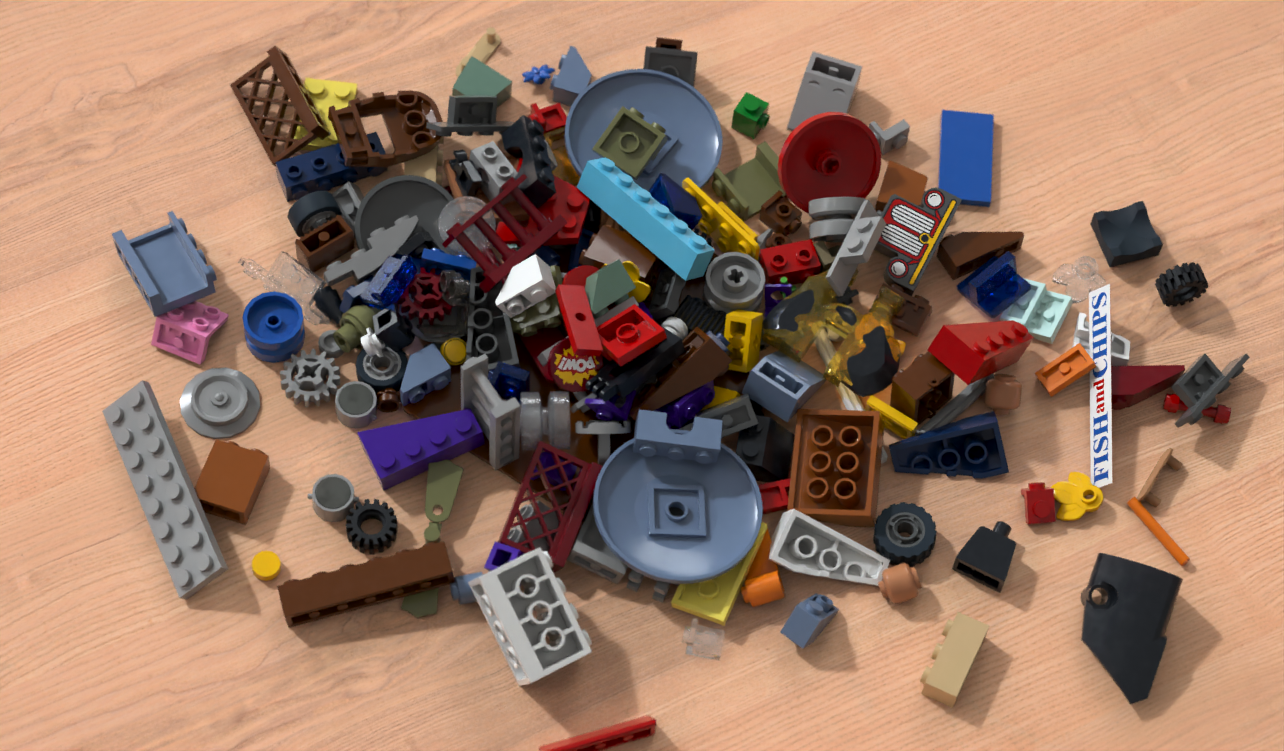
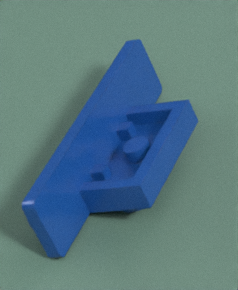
[390,248,477,298]

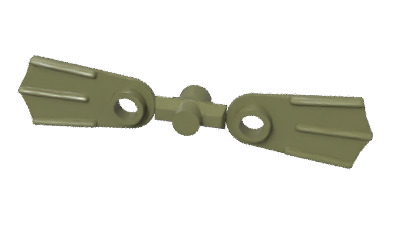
[401,459,463,618]

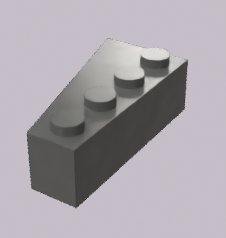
[466,263,522,381]

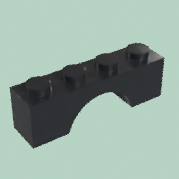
[501,115,556,209]

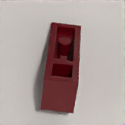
[1111,365,1185,410]

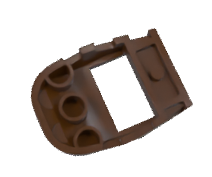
[328,90,443,167]

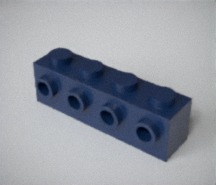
[275,132,388,202]

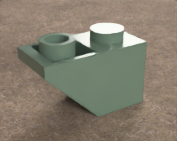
[585,259,636,319]

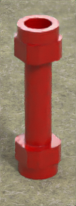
[1163,393,1231,424]

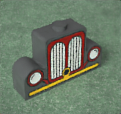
[874,188,962,296]

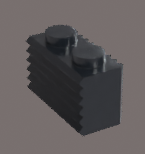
[672,295,727,336]

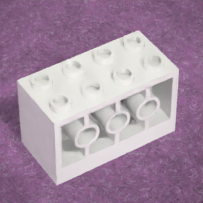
[468,547,592,686]

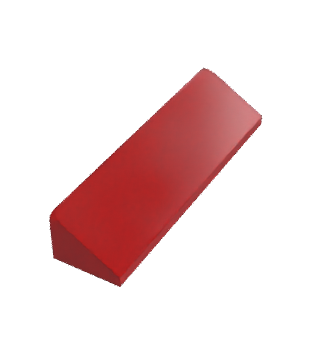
[539,715,656,751]

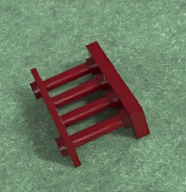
[442,174,568,293]

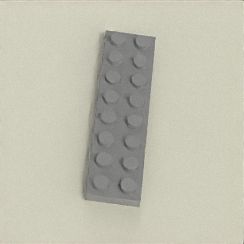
[102,380,228,600]

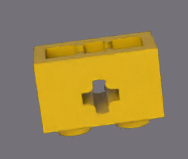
[724,309,763,373]

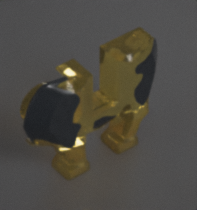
[761,269,905,397]

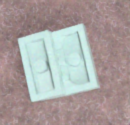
[1000,278,1073,344]

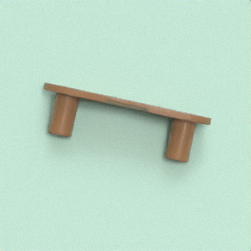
[1137,448,1182,508]

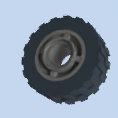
[873,502,936,567]

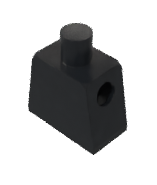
[952,521,1016,593]

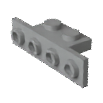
[826,200,886,296]

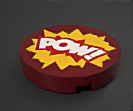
[547,337,603,392]

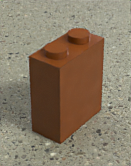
[194,439,270,525]

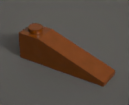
[629,327,733,420]

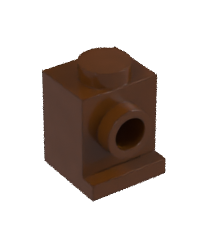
[759,190,802,236]

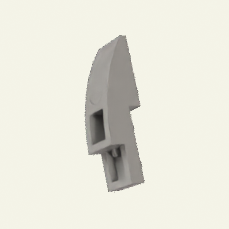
[324,215,419,286]

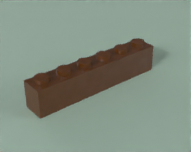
[277,542,455,628]

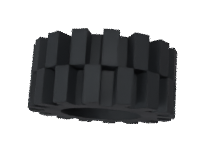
[1155,262,1208,307]
[346,499,397,554]

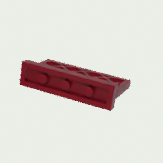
[498,441,603,573]

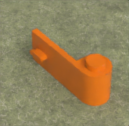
[741,523,786,607]

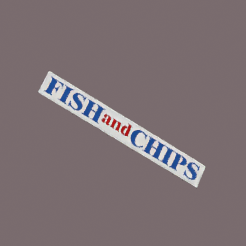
[1089,284,1113,488]

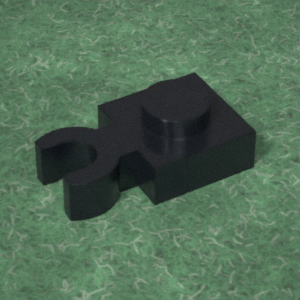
[449,150,483,199]

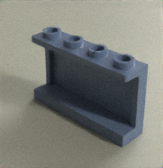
[112,211,217,317]

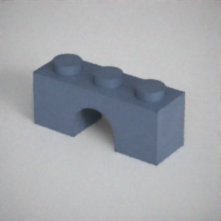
[633,409,723,464]

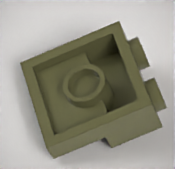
[592,106,668,180]
[510,265,564,337]

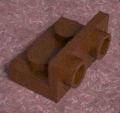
[869,283,932,337]

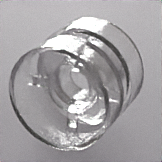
[438,196,496,260]
[520,391,570,451]

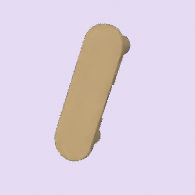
[456,27,501,77]

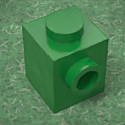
[731,92,770,139]

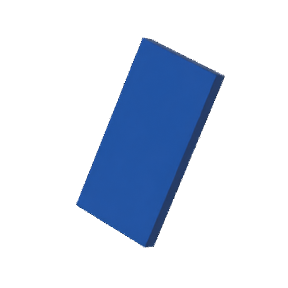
[938,110,994,207]

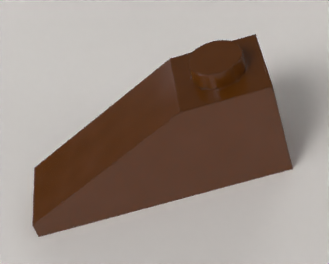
[936,232,1025,280]

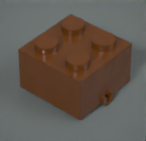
[890,351,955,425]

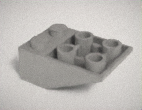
[787,52,862,131]

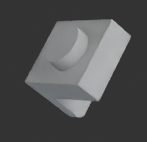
[869,119,910,155]

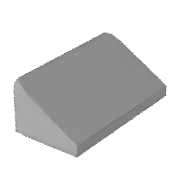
[332,181,364,238]

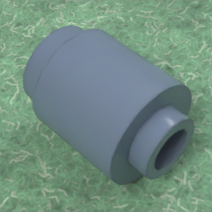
[450,572,484,605]

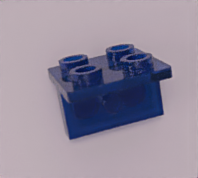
[957,251,1031,319]

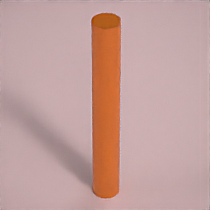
[1127,497,1190,566]

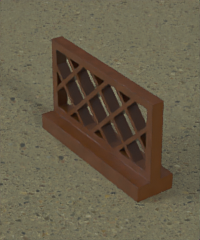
[230,46,331,167]

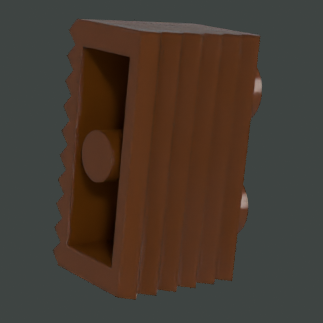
[295,215,355,275]

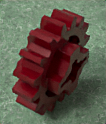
[397,267,457,325]

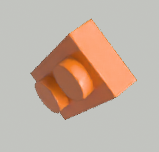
[1035,343,1096,397]

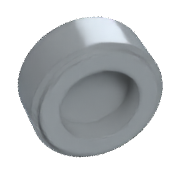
[318,330,344,358]

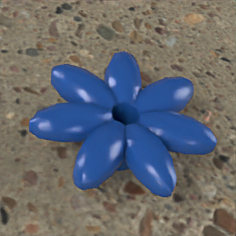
[522,64,555,84]

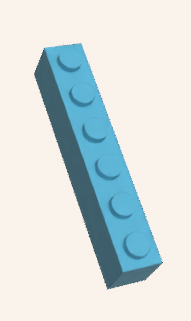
[577,157,715,281]

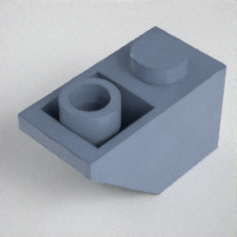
[550,46,592,106]
[400,343,451,406]
[780,593,839,649]

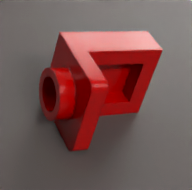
[528,103,567,137]
[1021,482,1056,524]

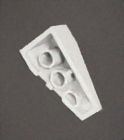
[769,508,890,586]

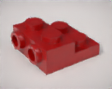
[596,304,667,366]

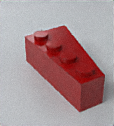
[927,320,1034,385]

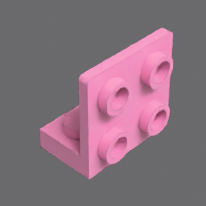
[151,301,229,365]

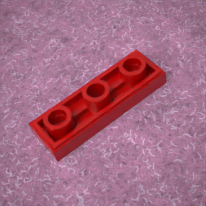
[555,284,603,356]

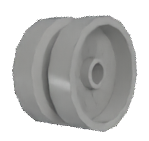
[808,197,867,243]
[703,252,765,314]

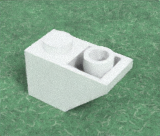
[495,254,556,318]

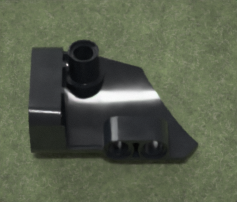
[1081,553,1183,704]

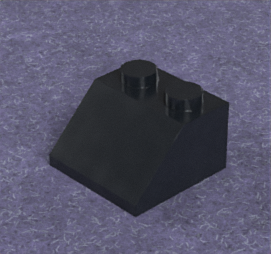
[736,415,795,483]

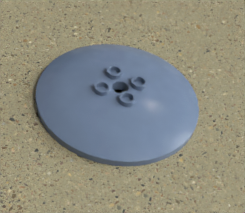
[565,69,722,206]
[593,429,763,584]

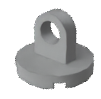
[576,420,631,466]

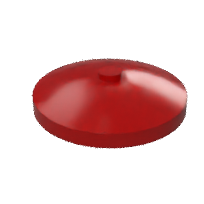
[778,112,881,213]

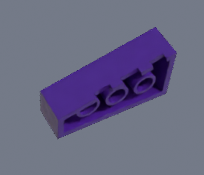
[357,409,485,491]

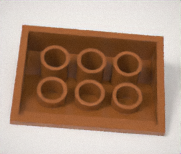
[787,409,885,527]

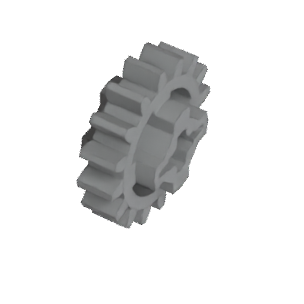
[280,349,340,407]

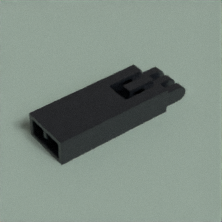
[585,325,685,401]

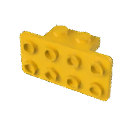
[680,177,760,261]

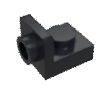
[398,232,441,259]

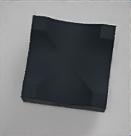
[1090,201,1163,268]

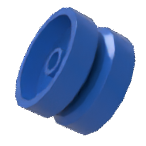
[243,291,305,363]

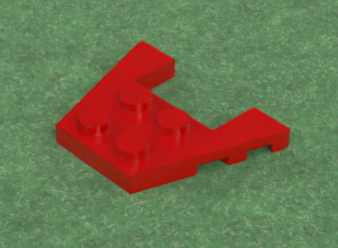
[493,158,591,247]

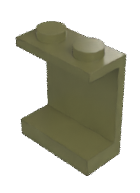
[712,141,787,222]

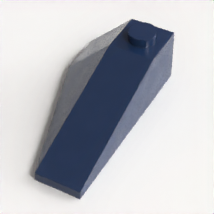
[889,411,1009,479]

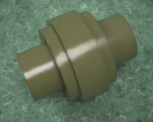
[333,302,385,353]

